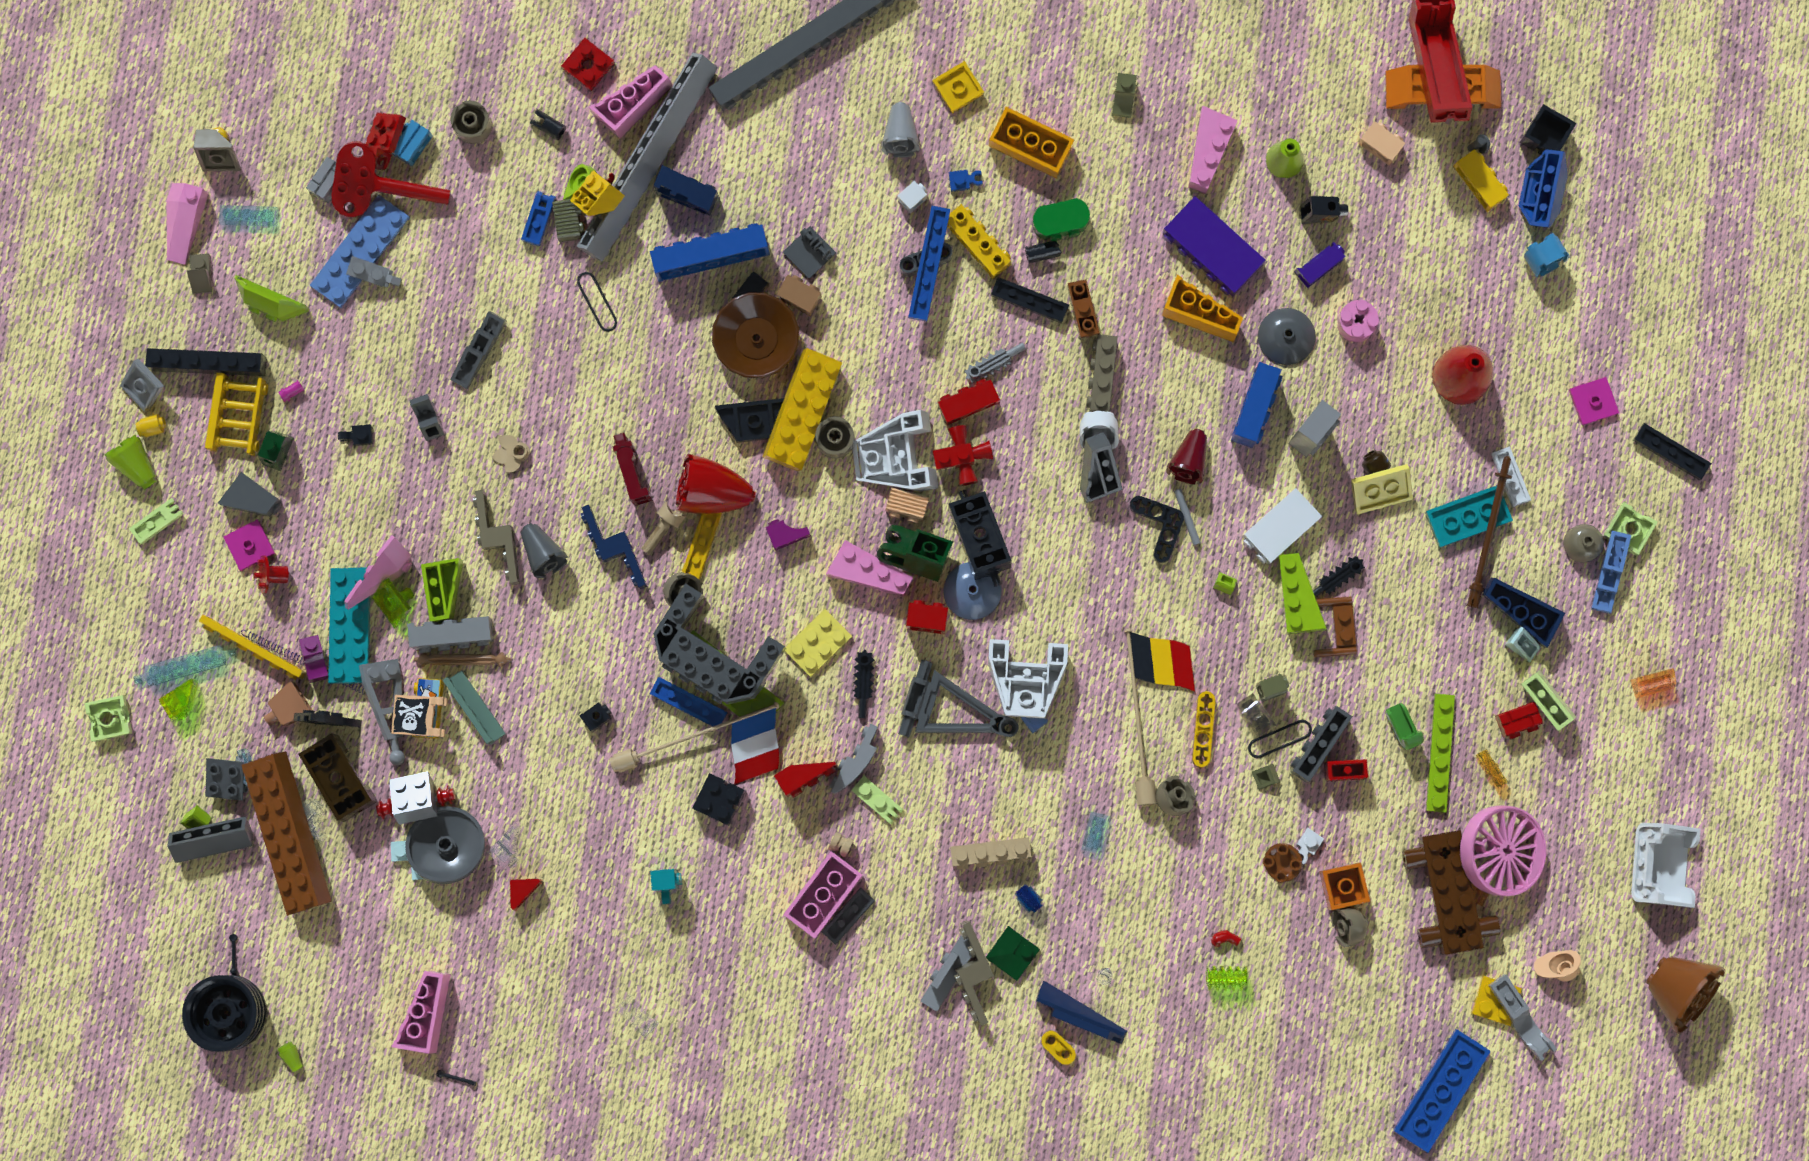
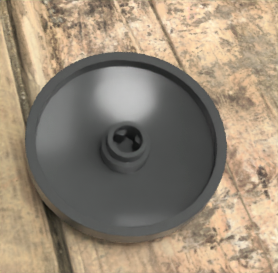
[405,806,485,884]

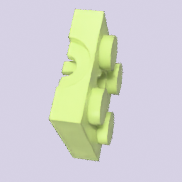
[1603,502,1657,556]
[84,695,132,742]

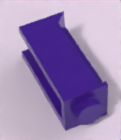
[1294,242,1346,288]

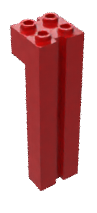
[1408,0,1473,123]

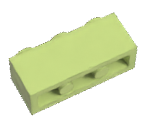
[1522,670,1576,731]

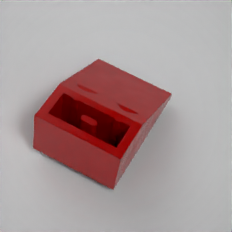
[773,762,838,798]

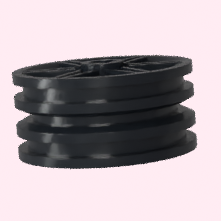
[182,975,267,1052]

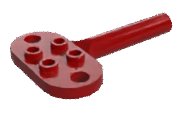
[331,141,451,217]

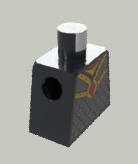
[1300,196,1348,224]

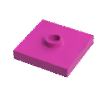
[1569,377,1619,426]
[223,519,276,571]

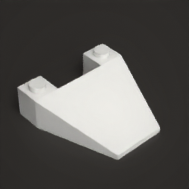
[852,410,938,492]
[988,639,1068,718]

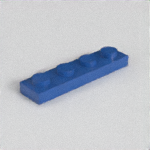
[649,676,728,730]

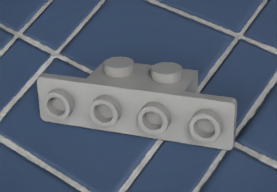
[921,936,971,1011]

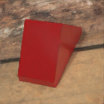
[510,879,543,910]

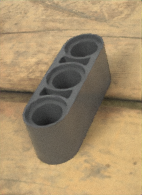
[899,243,953,277]

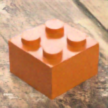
[1319,863,1370,910]

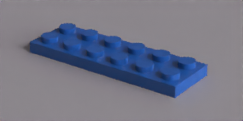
[1393,1029,1491,1153]

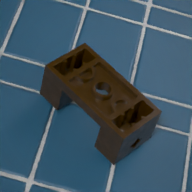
[298,733,378,822]

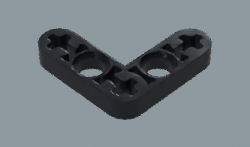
[1130,496,1184,563]

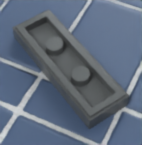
[821,887,875,945]

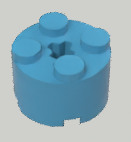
[1524,233,1570,277]

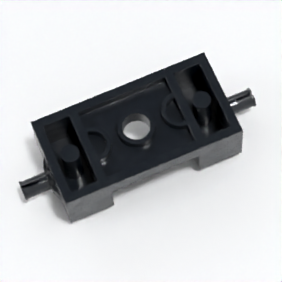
[948,490,1012,587]

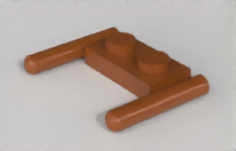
[1313,597,1357,657]

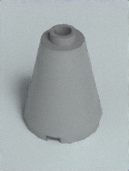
[881,102,920,157]

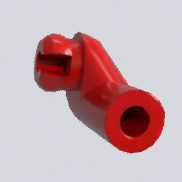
[1211,930,1241,947]

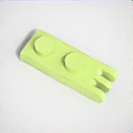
[129,498,184,545]
[851,776,904,825]

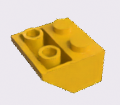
[570,170,625,216]

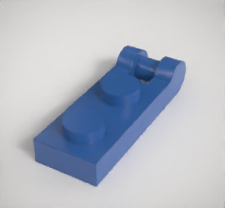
[521,191,557,247]

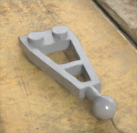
[359,659,405,766]

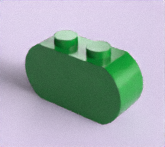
[1033,198,1090,242]

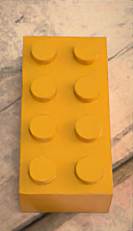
[989,107,1075,179]

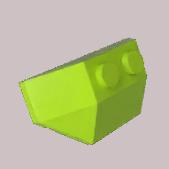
[235,275,309,322]

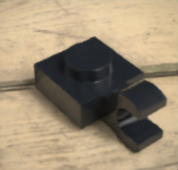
[338,424,373,446]

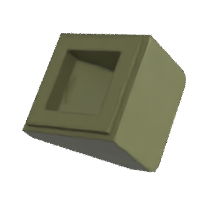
[1252,764,1280,790]

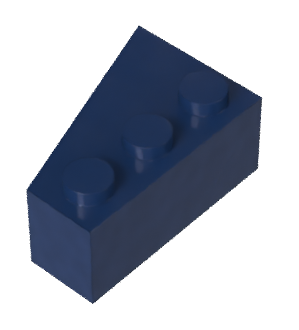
[654,165,719,216]

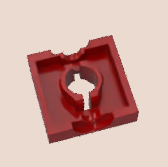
[561,38,615,91]

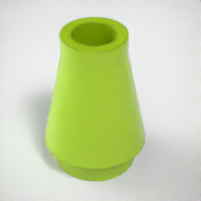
[277,1041,303,1072]

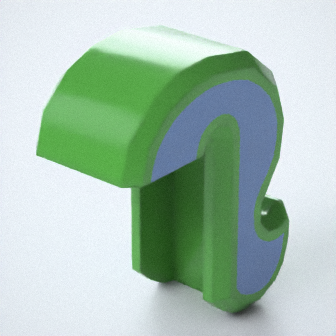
[1385,703,1424,750]

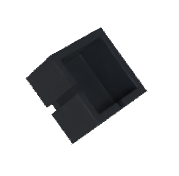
[1519,104,1577,155]
[692,773,746,826]

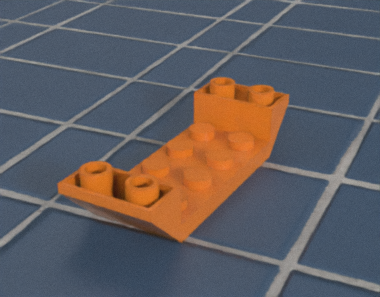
[1385,65,1501,109]

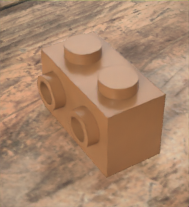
[776,275,822,317]

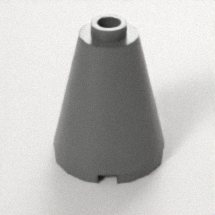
[521,523,568,578]

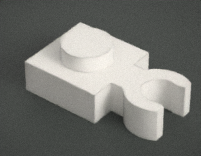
[1297,828,1324,864]

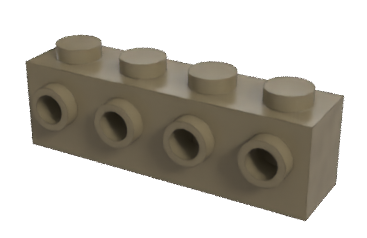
[1086,334,1117,412]

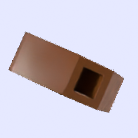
[1067,279,1100,338]

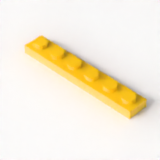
[199,614,306,680]

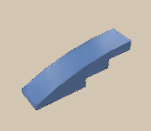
[1591,531,1631,614]

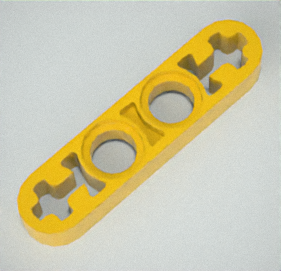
[1192,691,1215,768]

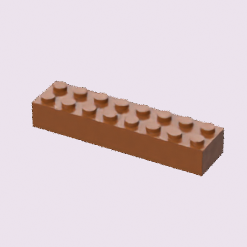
[241,751,332,916]

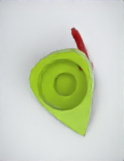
[563,164,615,200]

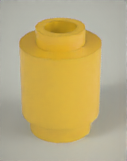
[136,414,167,437]

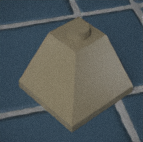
[193,129,240,171]

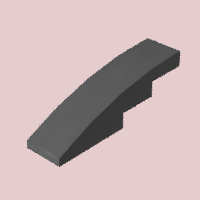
[450,311,507,389]

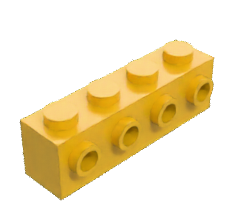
[947,204,1011,280]

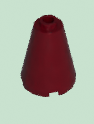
[1166,429,1207,485]

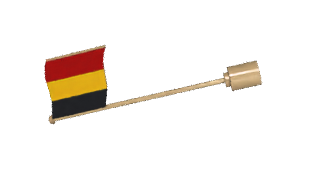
[1124,628,1195,806]

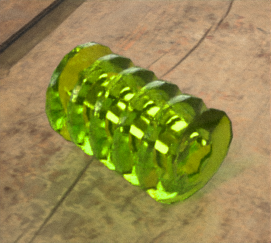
[1206,966,1248,991]

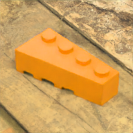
[1162,274,1243,342]

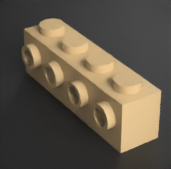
[950,837,1031,870]

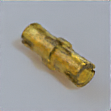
[1476,749,1508,789]

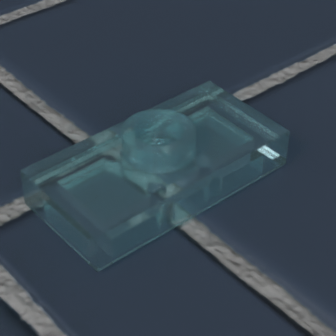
[1081,811,1110,854]

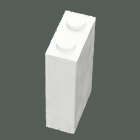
[1242,488,1322,565]

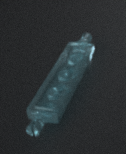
[133,645,238,686]

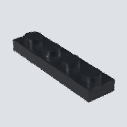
[991,277,1069,324]
[1633,423,1712,481]

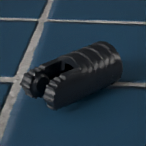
[530,109,566,141]
[1025,241,1062,264]

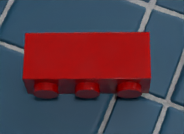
[938,379,1000,425]

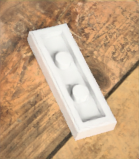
[1491,447,1531,508]

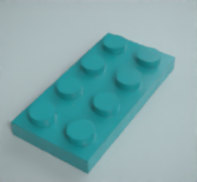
[1425,485,1513,548]

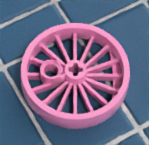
[1460,805,1546,896]

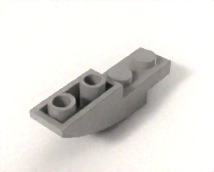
[830,724,878,794]

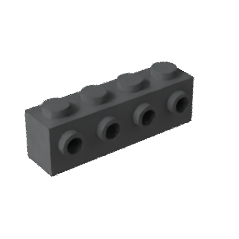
[1290,706,1353,783]
[167,816,253,863]

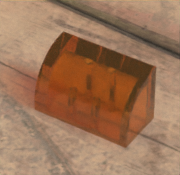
[1630,668,1676,698]

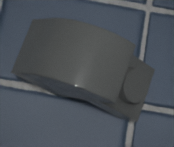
[409,394,444,441]

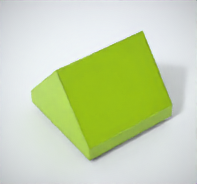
[1213,572,1237,596]

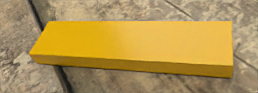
[682,513,723,580]

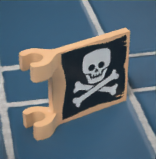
[391,695,448,737]

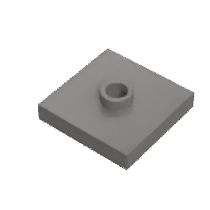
[120,359,164,412]

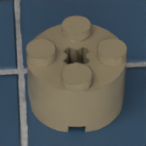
[450,100,492,144]
[815,416,855,458]

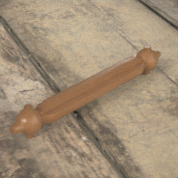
[414,652,511,667]

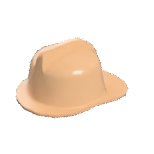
[1534,950,1581,982]

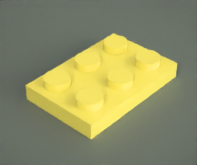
[1351,464,1413,515]
[785,609,852,677]

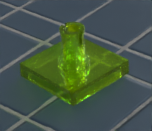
[372,578,414,628]

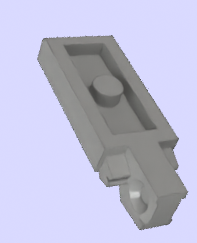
[346,256,401,288]

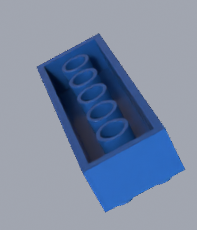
[650,223,770,282]

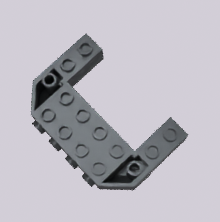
[653,583,786,705]

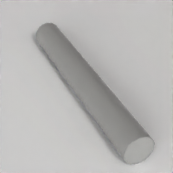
[1174,489,1201,546]

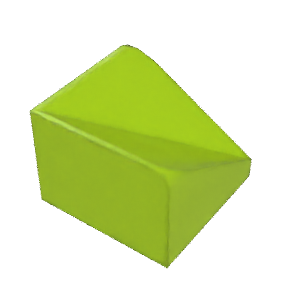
[181,805,211,829]

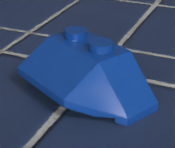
[1519,150,1568,228]

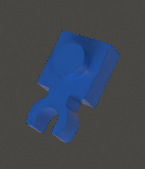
[949,170,983,192]

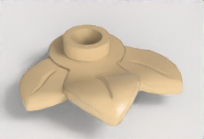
[492,435,530,473]

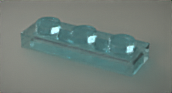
[219,205,278,227]

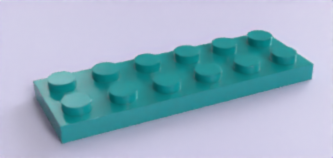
[328,567,370,684]

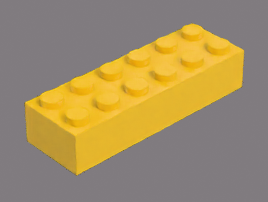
[762,348,842,471]

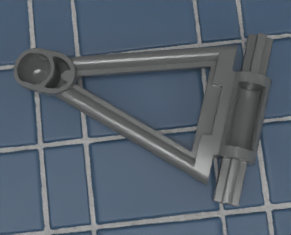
[898,660,1019,737]

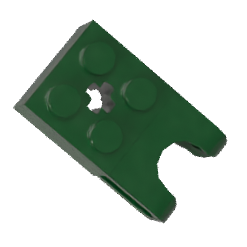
[877,525,953,582]

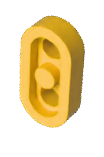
[1041,1030,1076,1065]

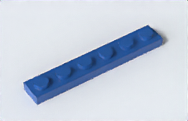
[908,206,951,322]

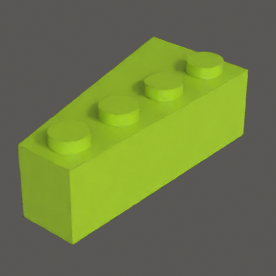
[1279,553,1327,634]

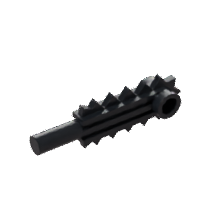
[1313,555,1365,597]
[852,650,875,718]

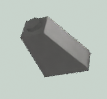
[218,472,282,517]

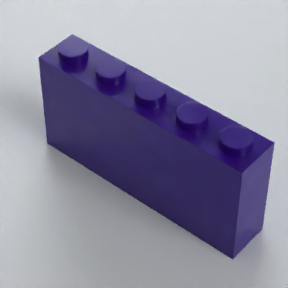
[1162,196,1266,297]

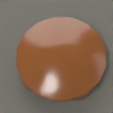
[1263,843,1303,883]

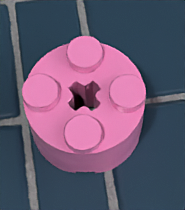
[1337,299,1379,342]

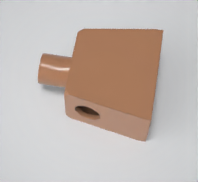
[264,681,313,726]

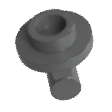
[1467,134,1490,154]

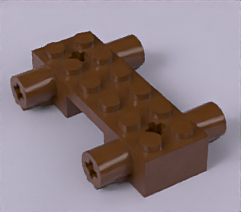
[1402,830,1501,955]

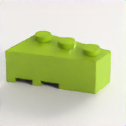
[421,558,463,623]

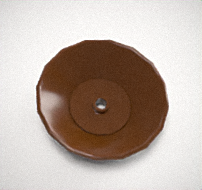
[712,293,799,378]

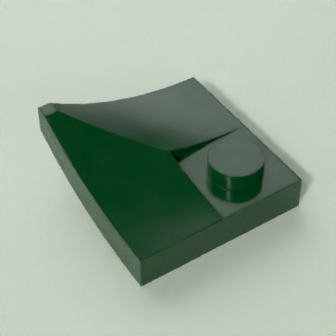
[986,926,1040,981]

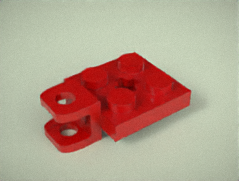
[366,113,406,170]

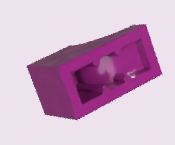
[765,519,811,551]
[299,635,328,683]

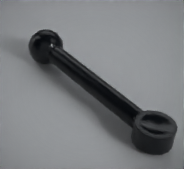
[229,934,238,975]
[436,1070,477,1086]

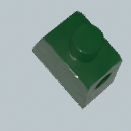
[258,431,294,471]

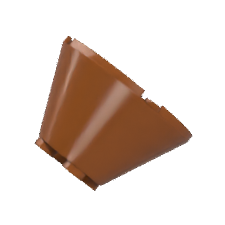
[1646,957,1725,1034]

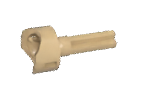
[641,501,687,555]

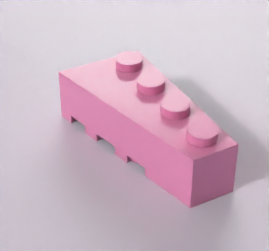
[589,65,673,139]
[1188,105,1238,194]
[826,540,913,597]
[392,971,451,1054]

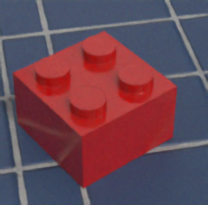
[906,600,948,635]

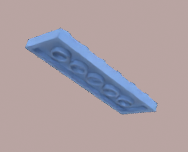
[310,194,410,308]

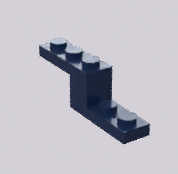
[580,504,648,589]

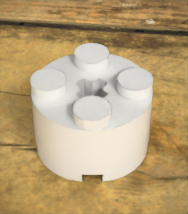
[1080,411,1119,449]

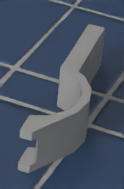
[1488,974,1557,1061]

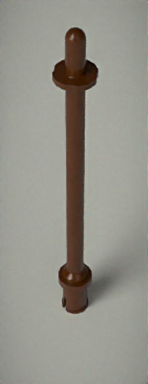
[1466,456,1512,609]

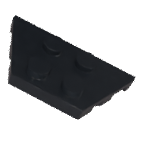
[715,398,784,443]
[294,710,362,728]

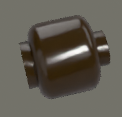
[1362,450,1391,475]

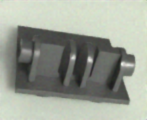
[783,226,836,279]
[205,758,248,801]

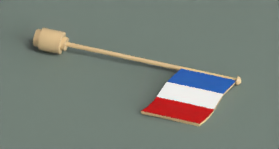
[609,702,779,784]

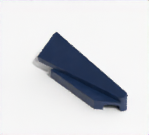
[1035,981,1127,1044]

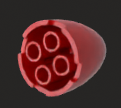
[1432,345,1493,405]
[676,454,756,514]

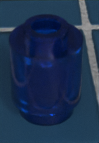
[1015,884,1043,913]

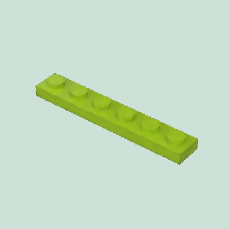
[1426,693,1455,813]

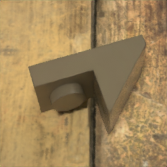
[187,253,212,294]

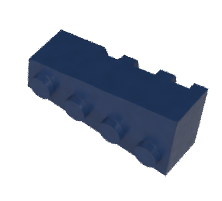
[1482,578,1565,648]

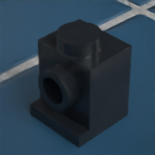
[579,702,612,732]

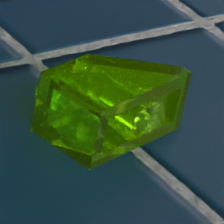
[158,678,198,721]

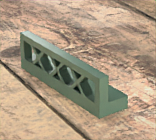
[443,670,506,745]

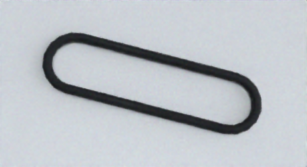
[577,272,617,332]
[1248,720,1312,758]

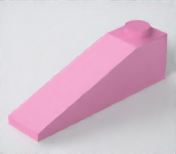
[166,183,208,265]
[344,535,412,610]

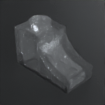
[302,798,328,843]
[487,824,523,869]

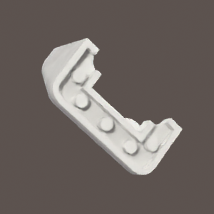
[1631,823,1700,908]

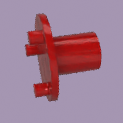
[253,555,289,594]

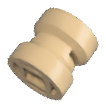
[828,832,854,858]

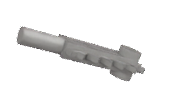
[964,343,1026,384]

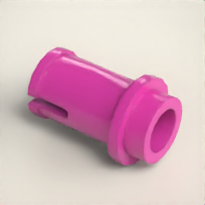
[278,380,305,402]

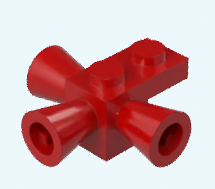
[932,425,993,486]

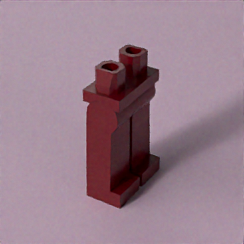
[612,433,653,506]

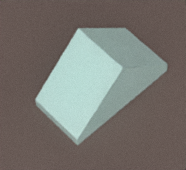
[1505,627,1541,662]

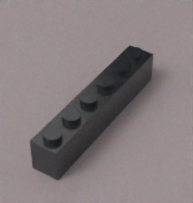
[145,348,267,376]

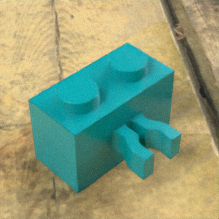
[650,869,682,904]

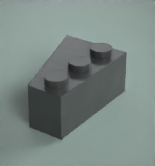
[1080,432,1123,503]

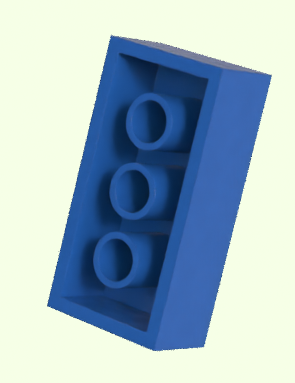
[1230,362,1283,448]

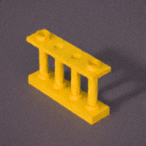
[205,373,268,456]

